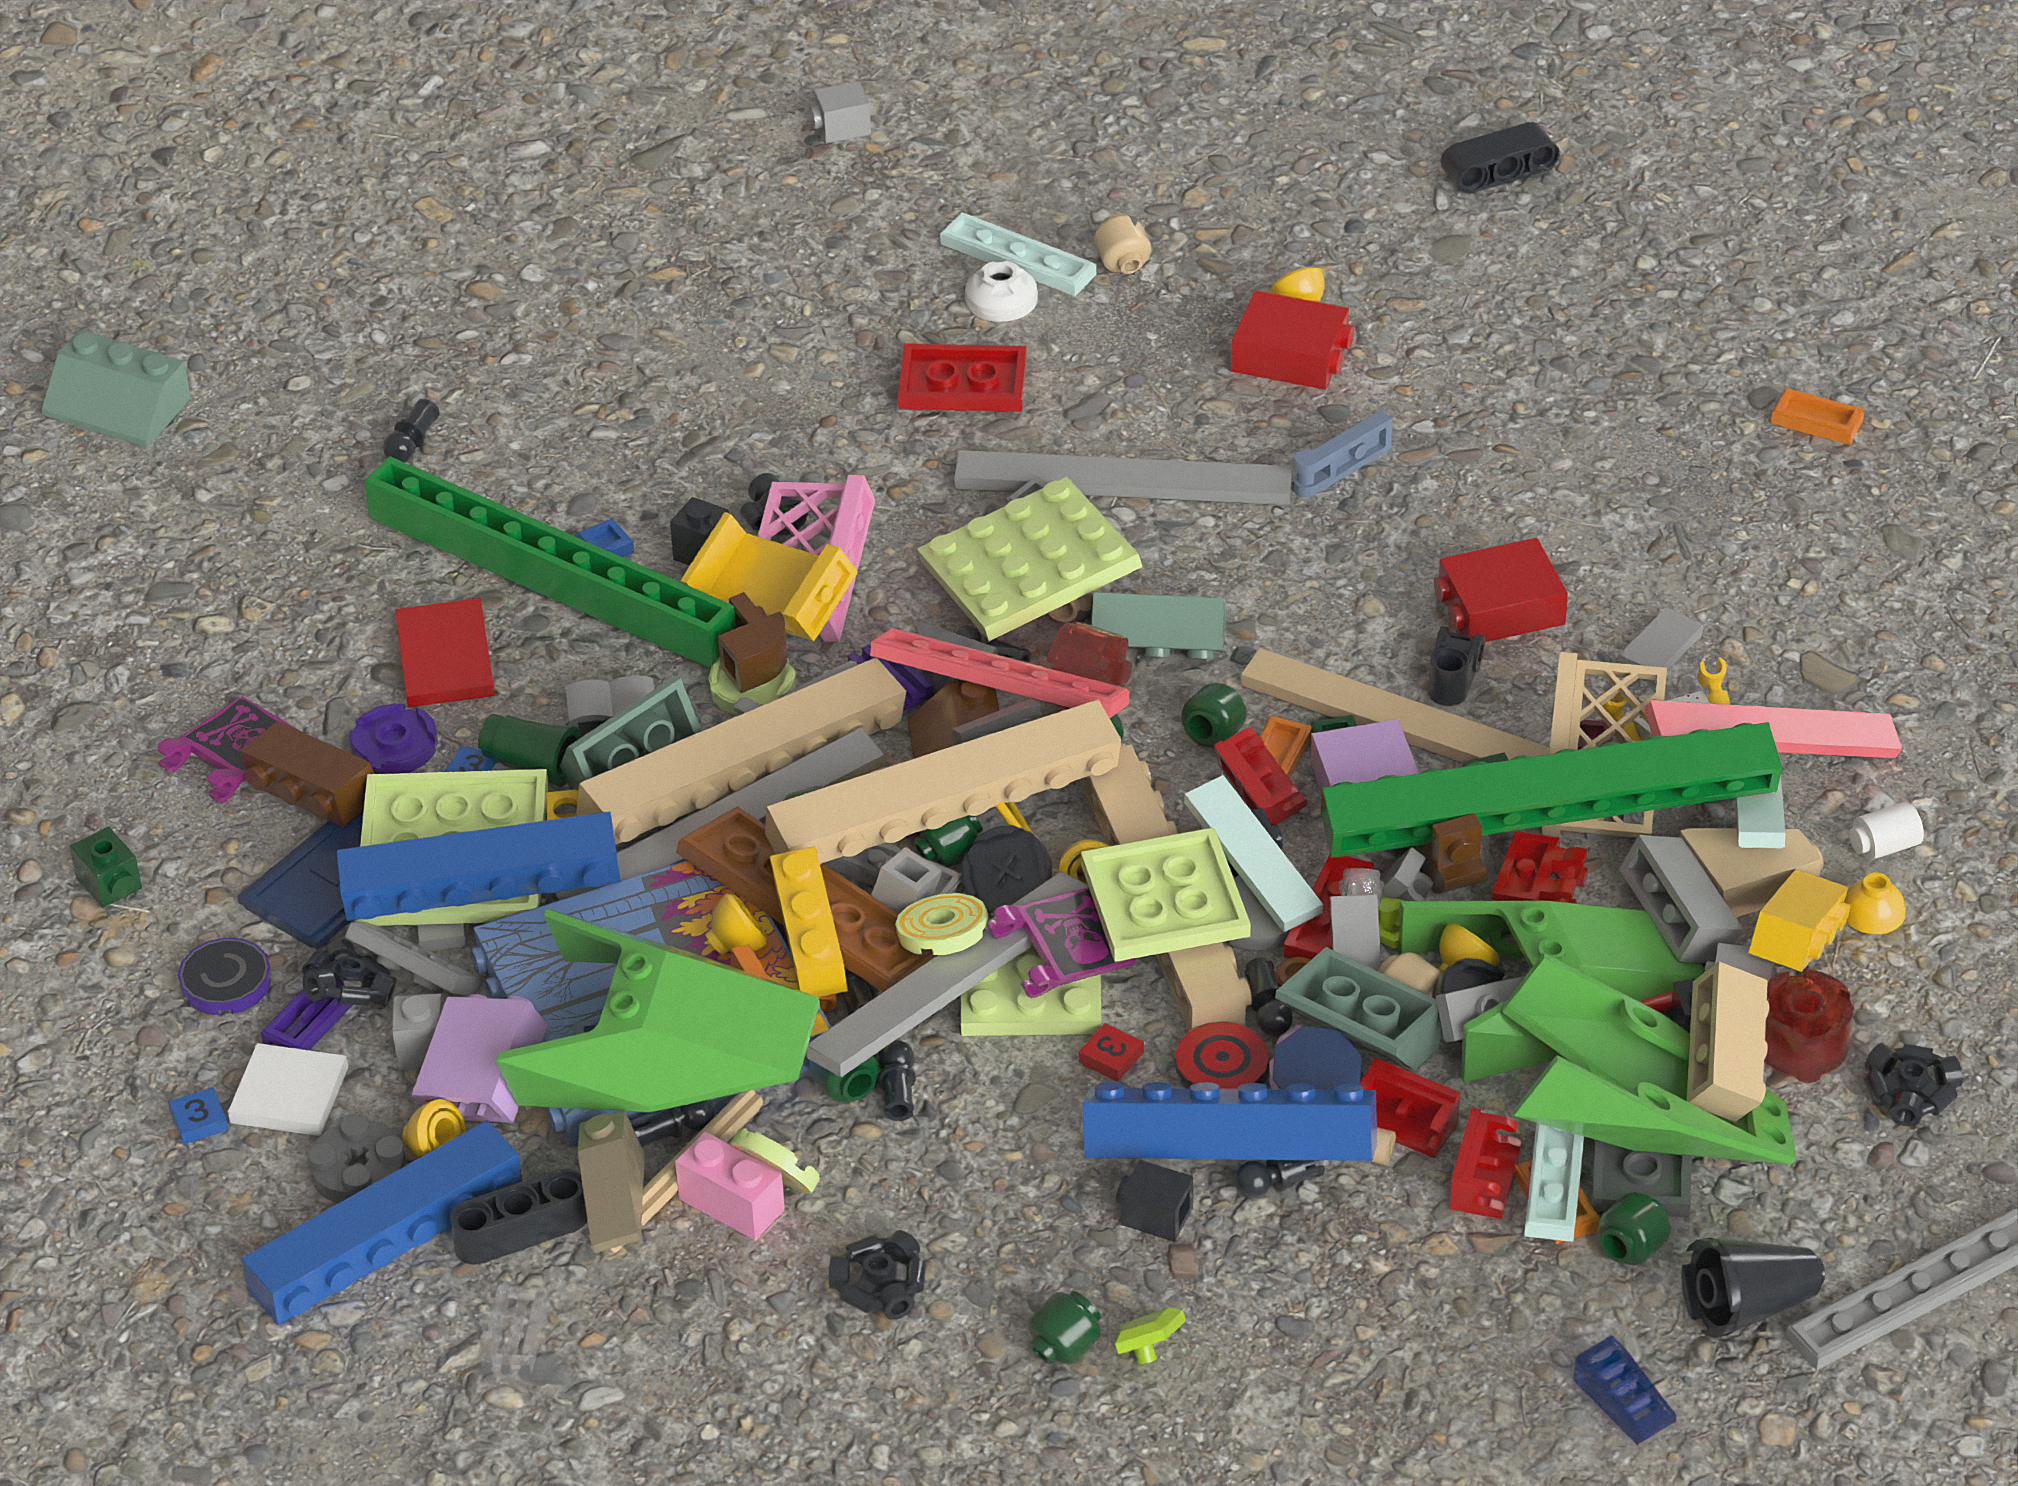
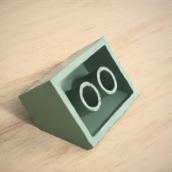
[42,330,191,448]
[1091,592,1228,659]
[560,675,702,790]
[1275,947,1442,1071]

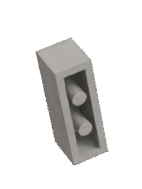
[1619,835,1743,963]

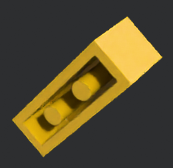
[770,846,848,997]
[1748,869,1851,972]

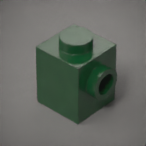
[69,826,142,908]

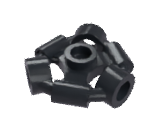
[302,939,397,1007]
[1864,1043,1963,1126]
[829,1230,927,1320]

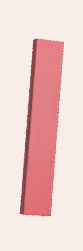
[870,628,1130,718]
[1645,700,1902,758]

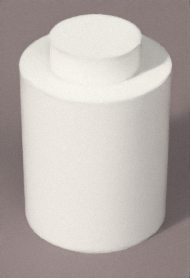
[1849,801,1924,861]

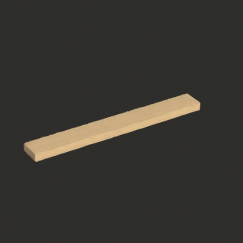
[1241,648,1550,763]

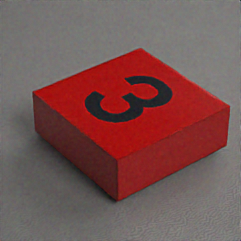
[1079,1023,1144,1082]

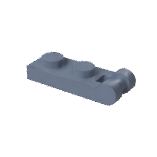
[1293,410,1392,497]

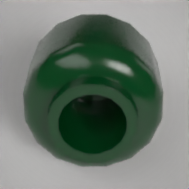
[1181,682,1246,748]
[913,815,983,867]
[809,1055,879,1103]
[1597,1192,1671,1266]
[1028,1291,1101,1365]

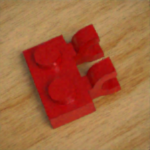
[1492,831,1588,904]

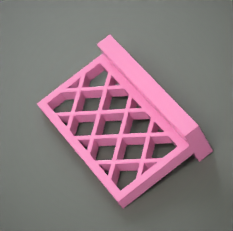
[758,475,875,642]

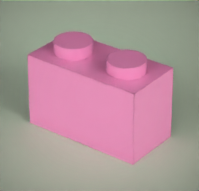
[675,1131,785,1241]

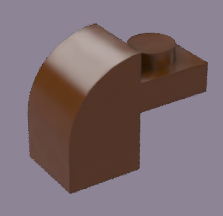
[718,592,787,693]
[1416,813,1487,894]

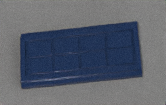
[237,773,387,950]

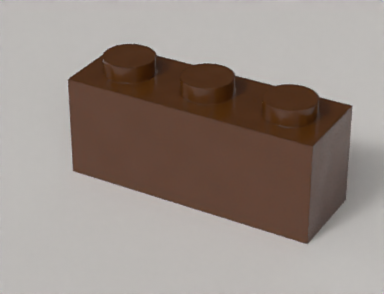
[240,721,374,827]

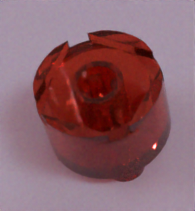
[1044,620,1132,709]
[1764,970,1854,1083]

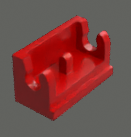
[1214,727,1308,825]
[1360,1058,1460,1158]
[1450,1107,1522,1219]

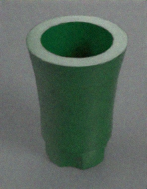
[478,714,581,787]

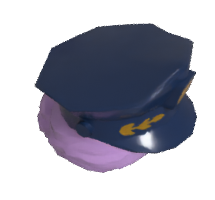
[1269,1024,1363,1090]

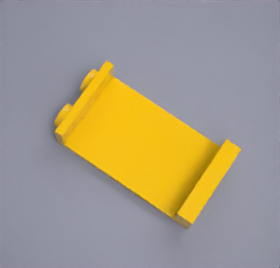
[680,512,858,641]

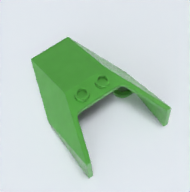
[1398,901,1705,1083]
[496,908,820,1112]
[1502,953,1796,1165]

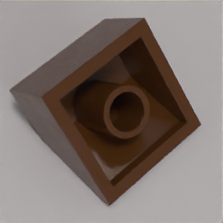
[908,680,1000,759]

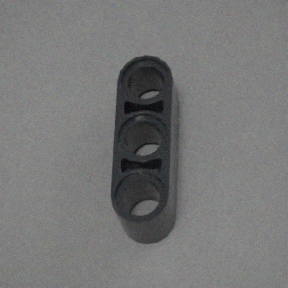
[1440,122,1560,194]
[450,1169,588,1265]

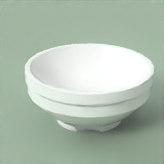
[965,261,1038,322]

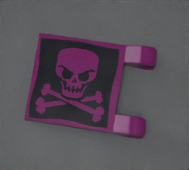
[157,696,304,803]
[987,887,1137,998]

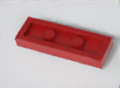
[1283,854,1374,960]

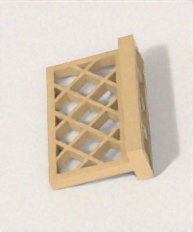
[1542,652,1667,838]

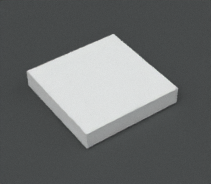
[228,1043,348,1136]

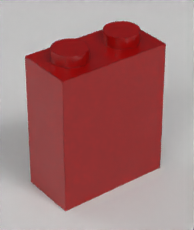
[1231,290,1354,390]
[1434,537,1568,642]

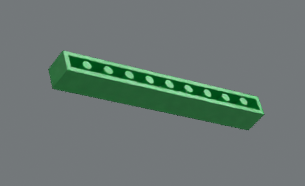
[364,456,736,669]
[1320,722,1782,858]

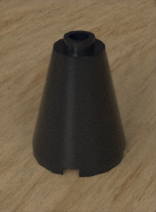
[1681,1238,1825,1338]

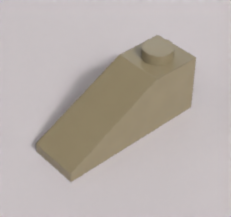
[578,1110,645,1253]

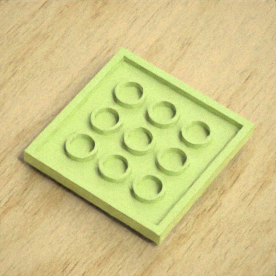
[917,477,1142,641]
[355,769,548,926]

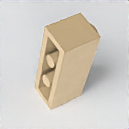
[1687,962,1769,1122]

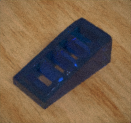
[1573,1336,1677,1445]

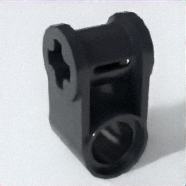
[1428,626,1485,706]

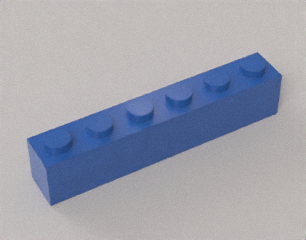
[337,811,621,921]
[1082,1082,1377,1161]
[241,1120,522,1325]

